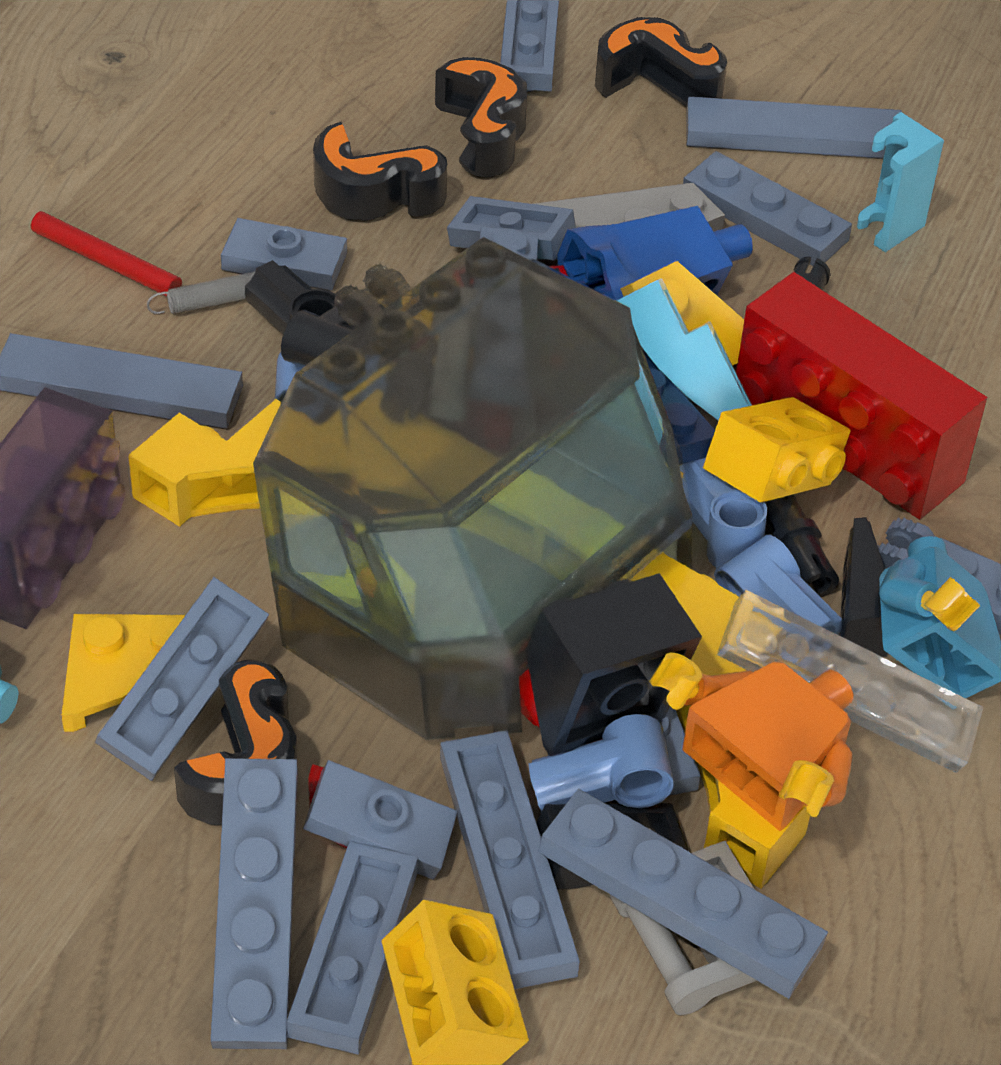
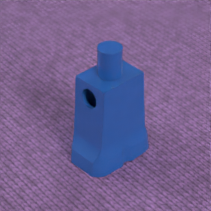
[557,206,753,334]

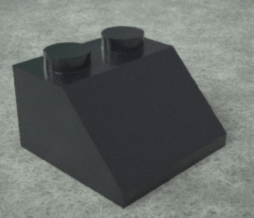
[526,573,702,756]

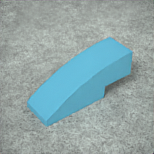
[614,278,752,421]

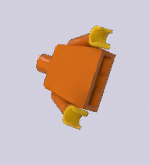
[649,652,853,831]

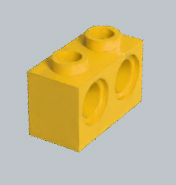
[703,397,851,503]
[381,900,529,1065]

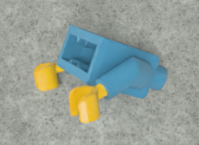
[879,536,1001,704]

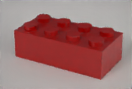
[736,272,988,520]

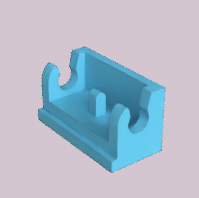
[857,112,944,252]

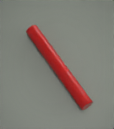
[31,211,182,297]

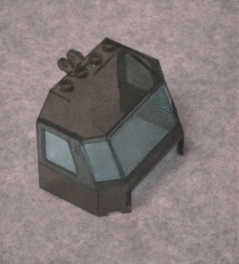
[253,237,693,740]

